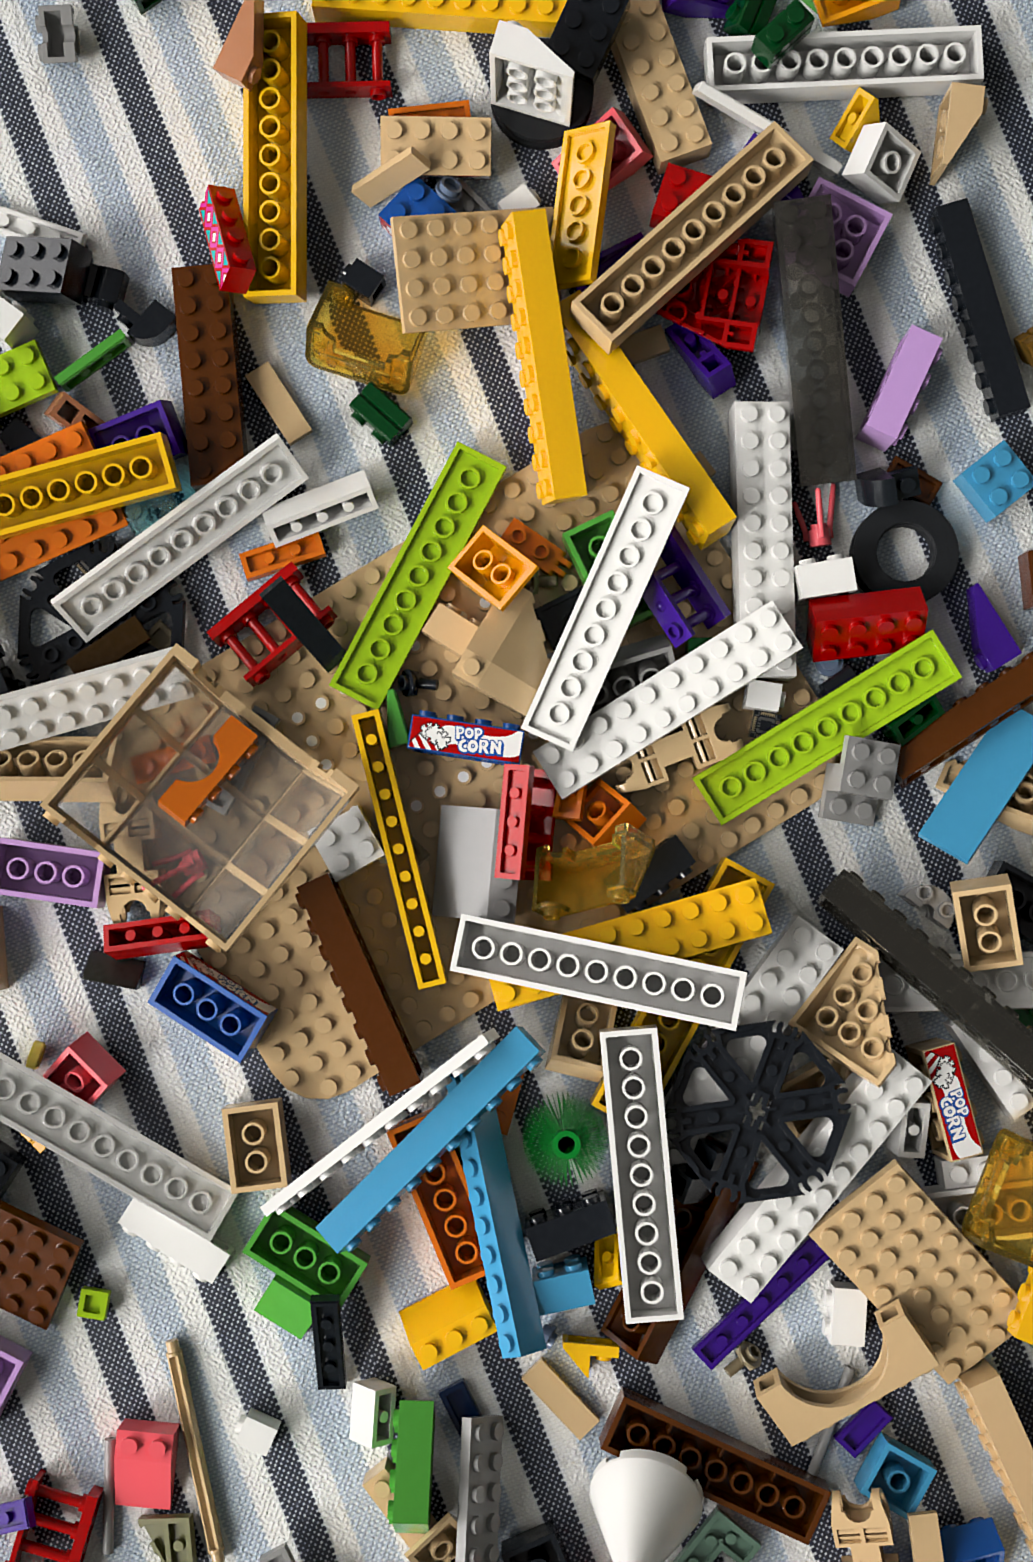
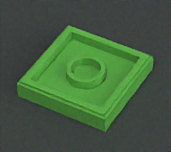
[254,1274,312,1340]

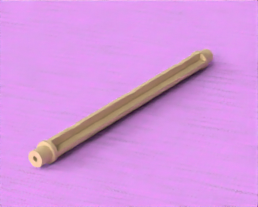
[166,1338,225,1562]

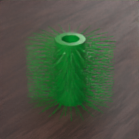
[522,1092,609,1187]

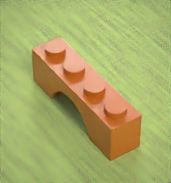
[158,715,259,828]

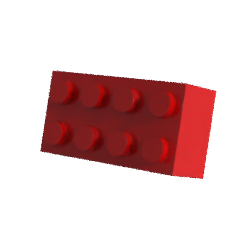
[806,586,928,662]

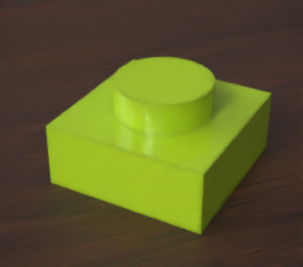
[77,1286,111,1321]

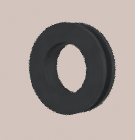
[490,38,594,150]
[849,500,959,601]

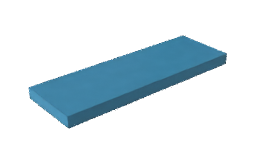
[918,709,1033,865]

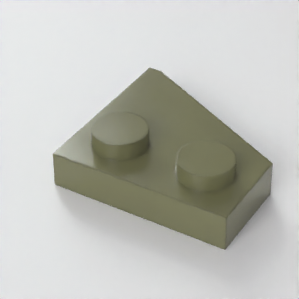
[138,1513,197,1562]

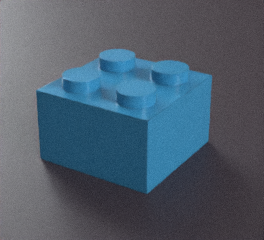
[953,440,1033,523]
[532,1254,596,1316]
[853,1432,937,1520]

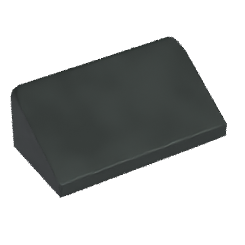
[82,950,146,990]

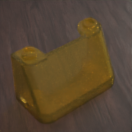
[305,281,429,395]
[532,823,655,921]
[962,1129,1033,1267]

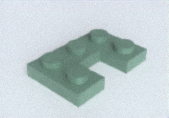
[673,1506,762,1562]

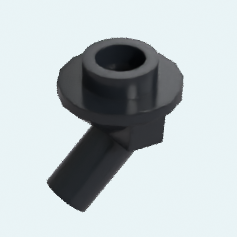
[398,669,439,697]

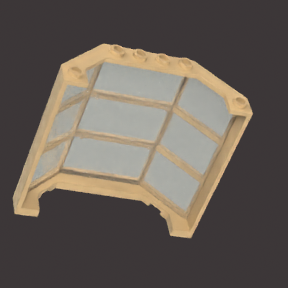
[39,643,359,953]

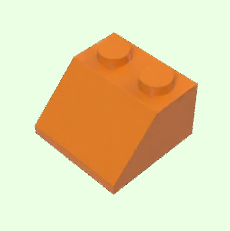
[564,778,647,861]

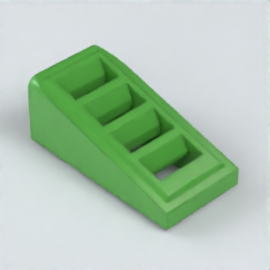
[387,689,409,749]

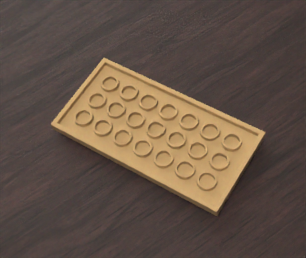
[808,1159,1018,1385]

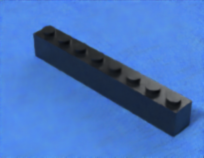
[928,198,1031,423]

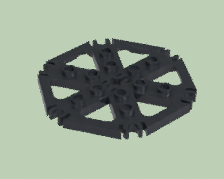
[17,541,186,685]
[665,1020,851,1204]

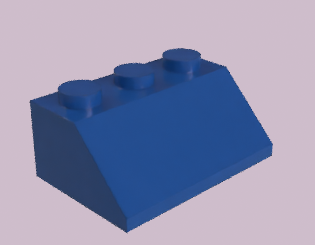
[910,1517,1005,1562]

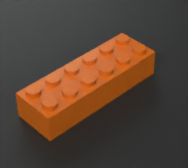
[386,1107,486,1290]

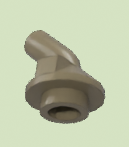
[524,571,558,595]
[724,1341,762,1378]

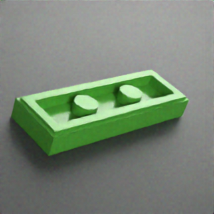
[54,329,132,392]

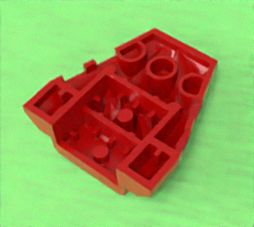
[656,238,774,352]

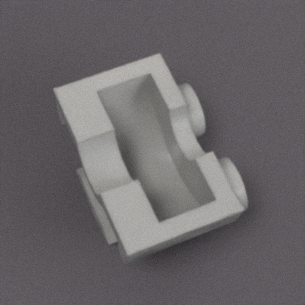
[35,4,80,64]
[897,884,955,930]

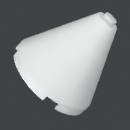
[589,1449,704,1562]

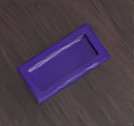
[833,1401,893,1458]

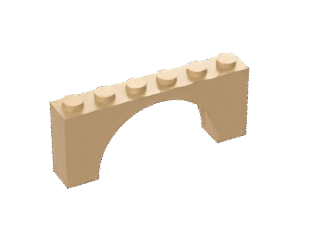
[753,1299,939,1447]

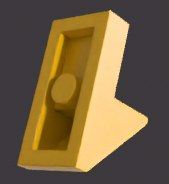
[829,87,880,153]
[594,1228,622,1290]
[562,1334,619,1378]

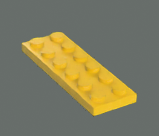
[550,120,616,290]

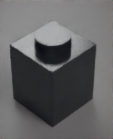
[341,258,386,307]

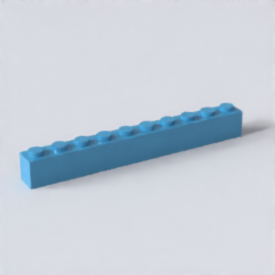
[315,1026,546,1254]
[446,1064,547,1359]

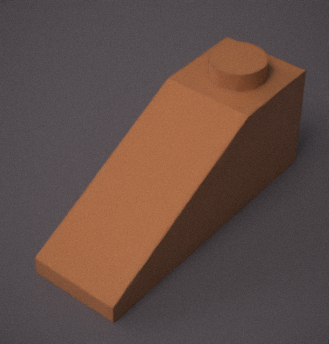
[213,0,264,92]
[44,392,105,429]

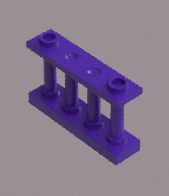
[642,526,731,648]

